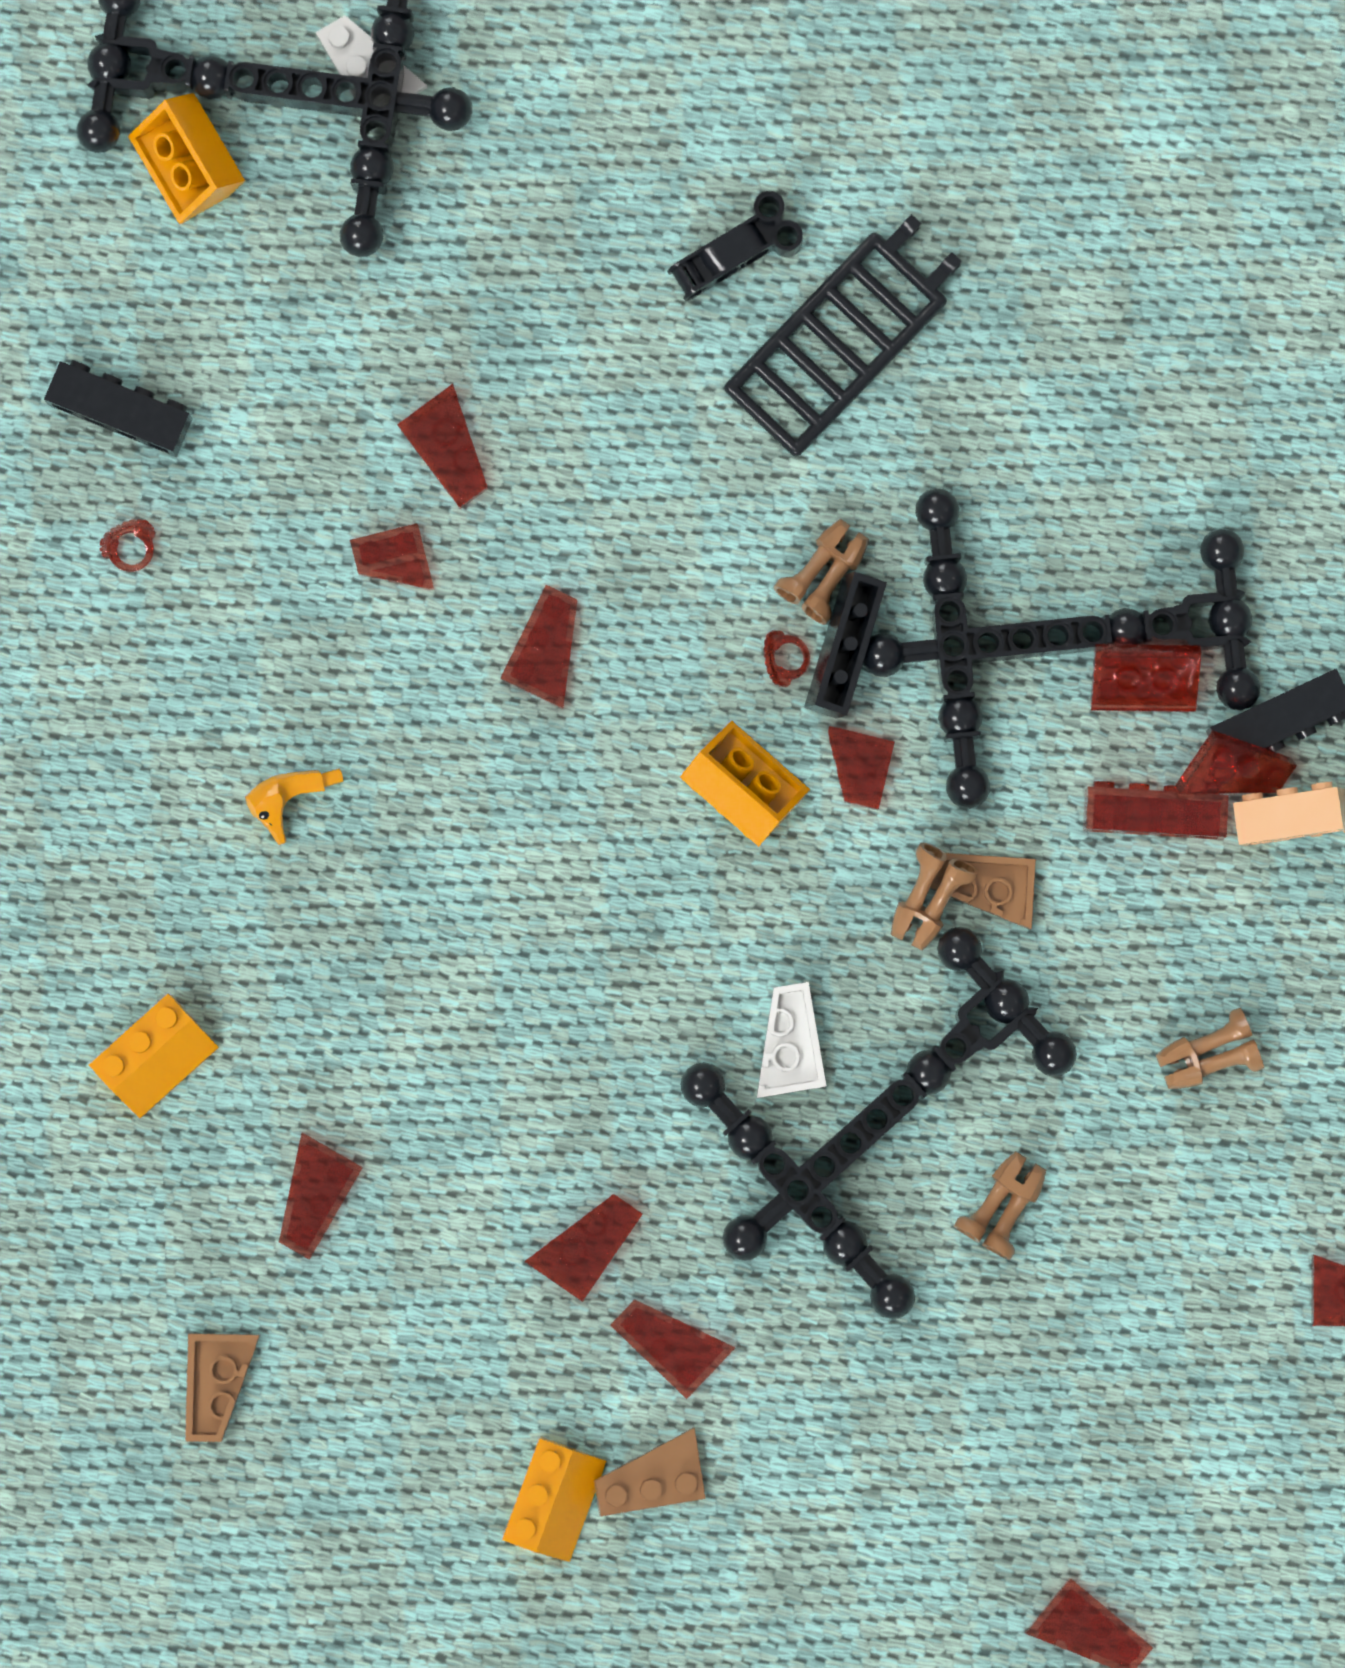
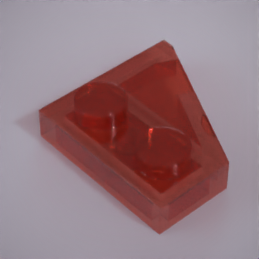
[350,523,434,590]
[827,726,895,811]

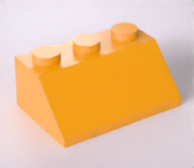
[128,93,245,224]
[680,721,810,847]
[89,994,219,1118]
[502,1436,607,1562]

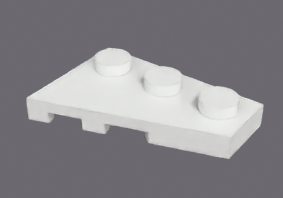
[315,15,428,107]
[757,982,826,1098]

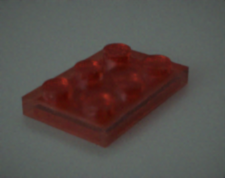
[1090,644,1202,712]

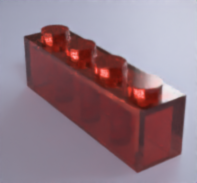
[1083,781,1229,840]

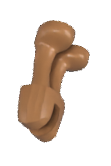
[773,519,869,625]
[891,842,978,951]
[1155,1008,1264,1089]
[954,1151,1046,1260]

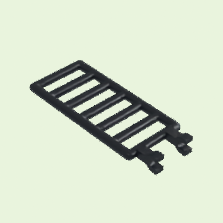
[724,214,962,457]

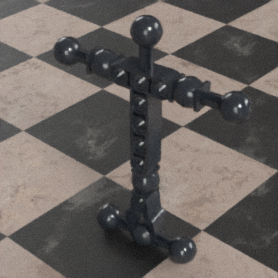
[76,0,473,257]
[863,488,1261,809]
[680,927,1077,1319]

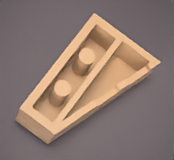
[1233,782,1345,846]

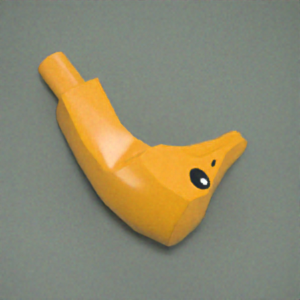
[245,768,343,845]

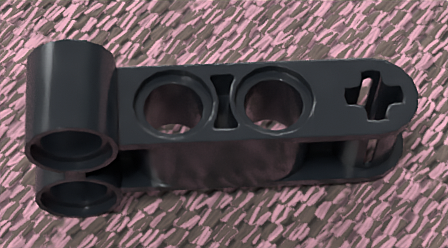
[667,191,803,301]

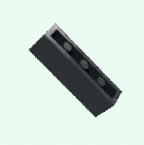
[44,360,192,457]
[804,571,887,718]
[1206,668,1345,771]

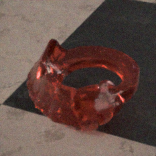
[99,519,156,572]
[764,630,810,688]

